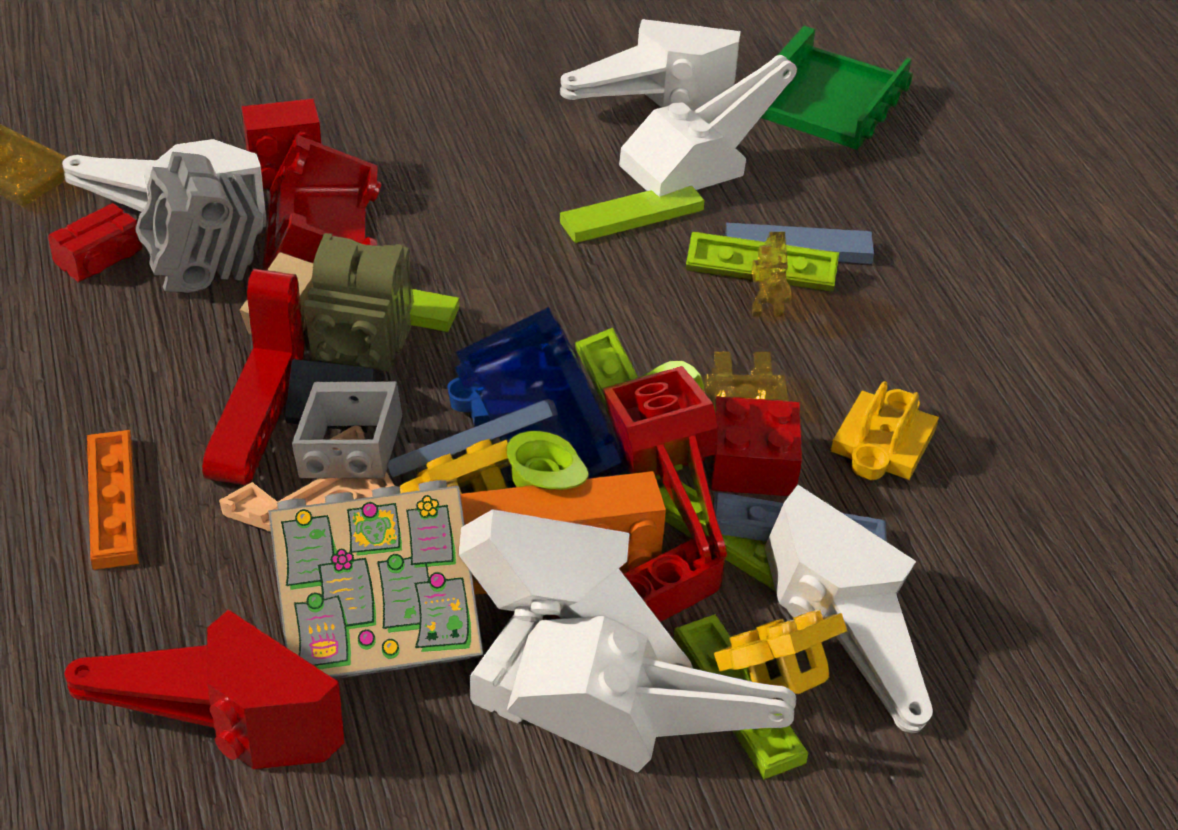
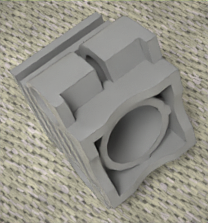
[135,152,263,293]

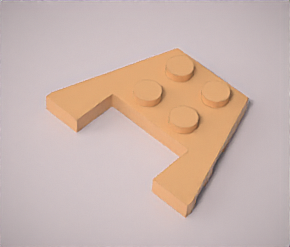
[219,426,395,532]

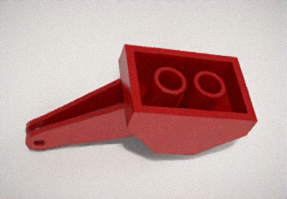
[603,366,727,564]
[64,609,344,769]

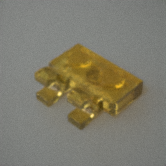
[752,232,792,317]
[703,352,789,409]

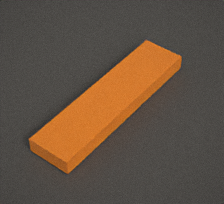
[87,430,139,570]

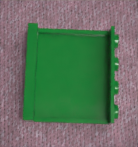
[761,26,913,150]

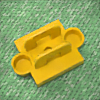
[831,381,939,480]
[400,439,511,494]
[714,609,847,699]

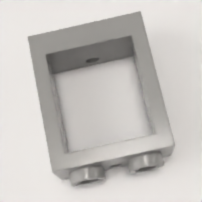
[292,382,402,478]

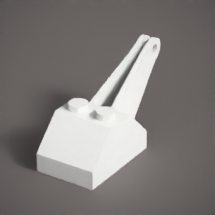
[560,19,741,111]
[619,55,797,197]
[62,139,267,227]
[765,485,933,733]
[459,509,693,668]
[506,616,796,773]

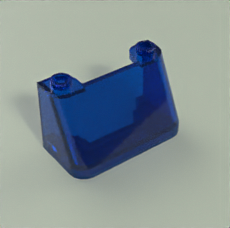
[455,307,628,488]

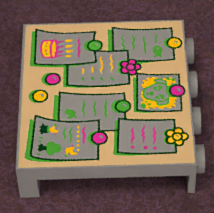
[268,480,483,679]

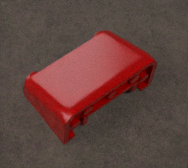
[263,135,381,270]

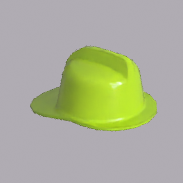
[506,431,589,490]

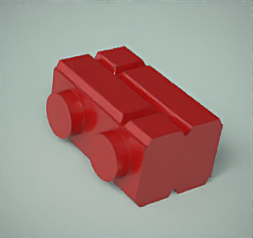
[48,203,142,282]

